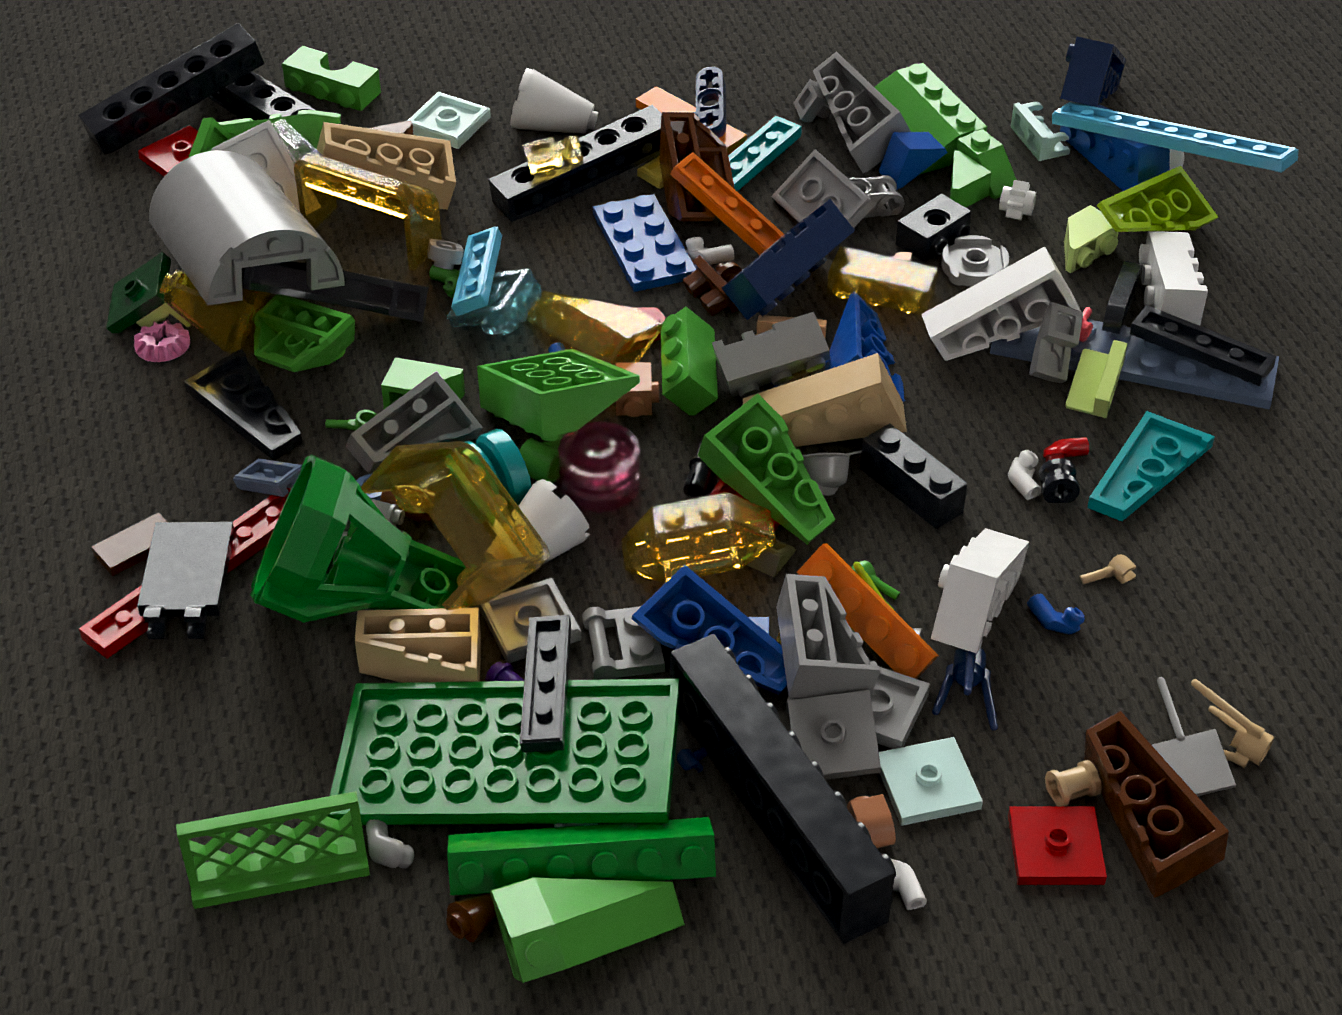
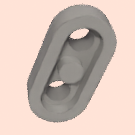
[427,239,464,270]

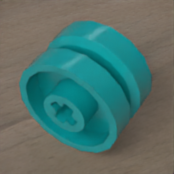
[446,429,532,524]

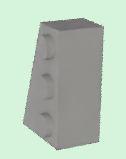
[712,312,830,399]
[776,574,880,698]

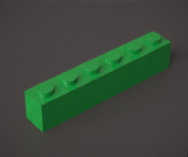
[447,817,716,895]

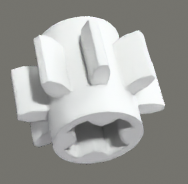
[999,180,1036,220]

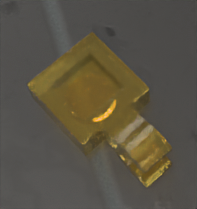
[522,136,583,174]

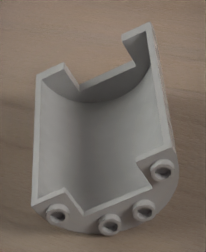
[149,150,345,305]

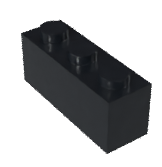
[860,423,967,529]

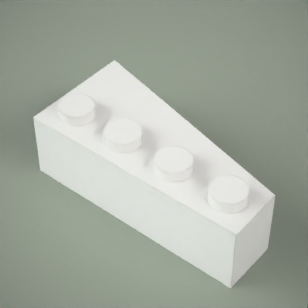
[931,528,1029,653]

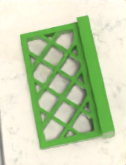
[176,791,370,909]

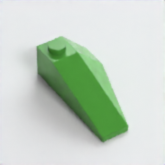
[490,877,685,983]

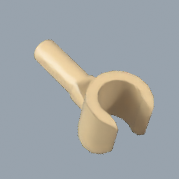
[1079,554,1136,584]

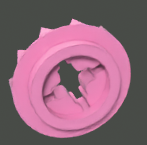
[134,320,190,362]

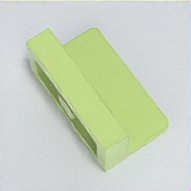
[1065,340,1127,418]

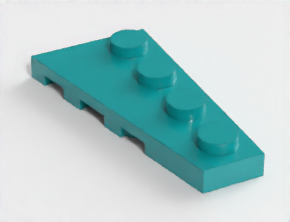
[1087,411,1215,521]

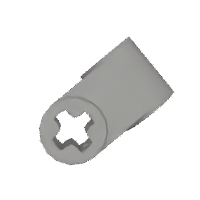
[849,175,905,218]

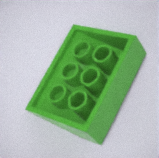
[874,63,987,175]
[477,349,640,441]

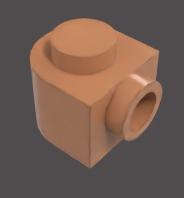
[847,794,896,848]

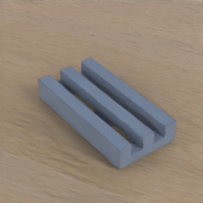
[233,458,302,497]

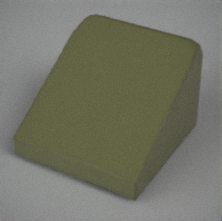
[741,536,796,577]

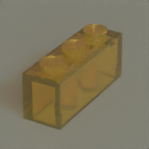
[827,246,938,315]

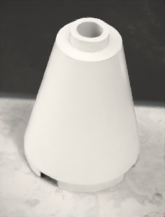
[510,68,599,134]
[484,479,590,582]

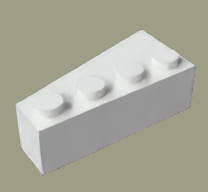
[1139,231,1208,326]
[921,247,1084,361]

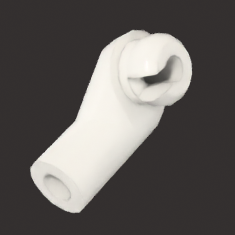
[891,859,927,910]

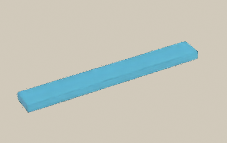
[1052,102,1298,173]

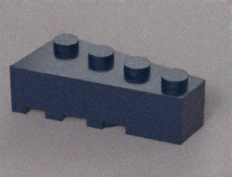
[722,199,855,320]

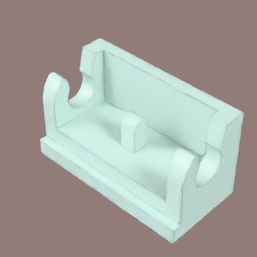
[1011,102,1070,161]

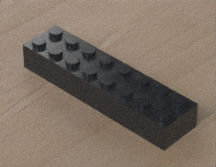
[670,634,896,944]

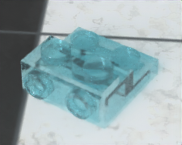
[446,268,542,335]

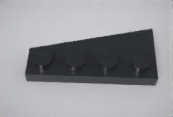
[184,348,303,461]

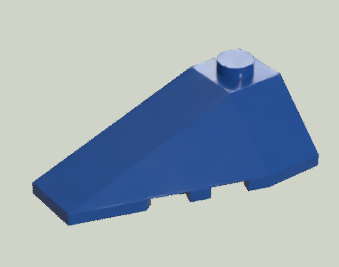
[825,291,905,402]
[631,564,787,695]

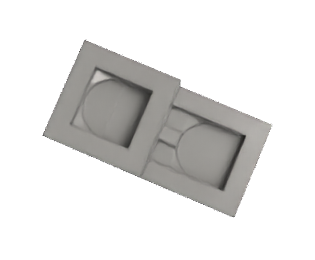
[1029,302,1083,383]

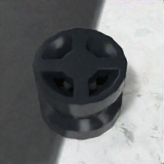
[1039,458,1080,503]

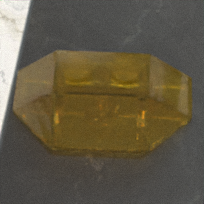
[621,492,777,583]

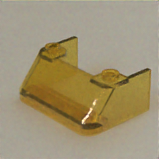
[294,153,442,271]
[361,441,550,610]

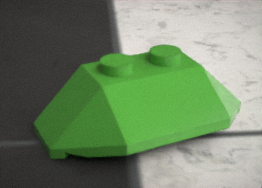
[254,294,355,372]

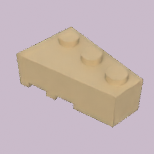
[355,608,481,683]

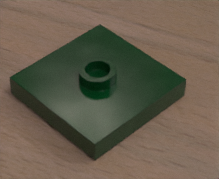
[106,252,171,333]

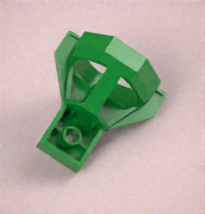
[250,454,477,622]

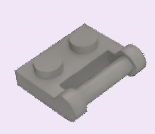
[582,606,665,680]

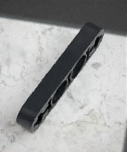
[1102,261,1142,334]

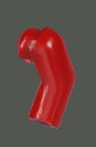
[1043,437,1089,462]

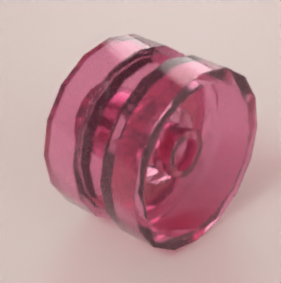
[558,421,641,513]

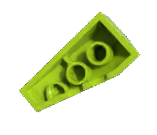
[1097,165,1218,232]

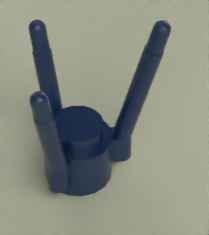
[932,648,998,731]

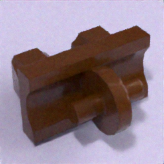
[683,255,742,316]

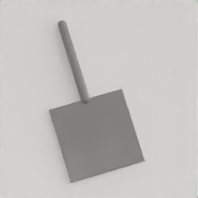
[1152,677,1236,796]

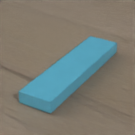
[451,226,502,316]

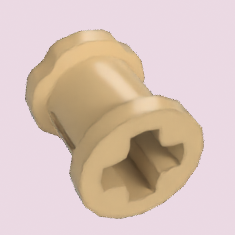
[1045,760,1102,806]

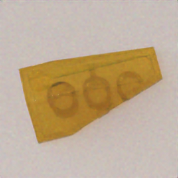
[524,291,663,366]

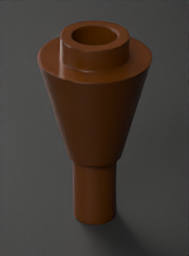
[446,893,496,942]

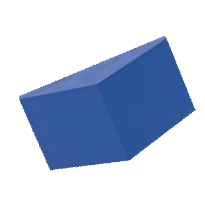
[879,132,947,190]

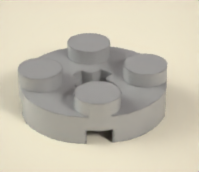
[941,235,1009,287]

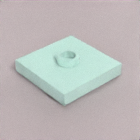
[407,92,491,149]
[879,737,983,826]

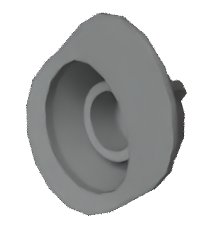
[802,450,862,496]

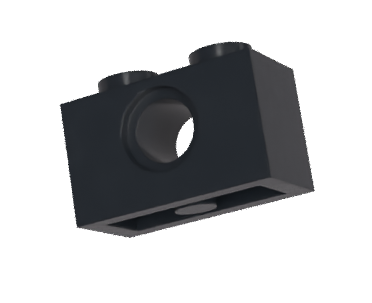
[895,194,971,262]

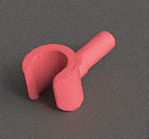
[1079,307,1093,342]

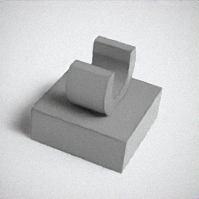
[794,79,831,122]

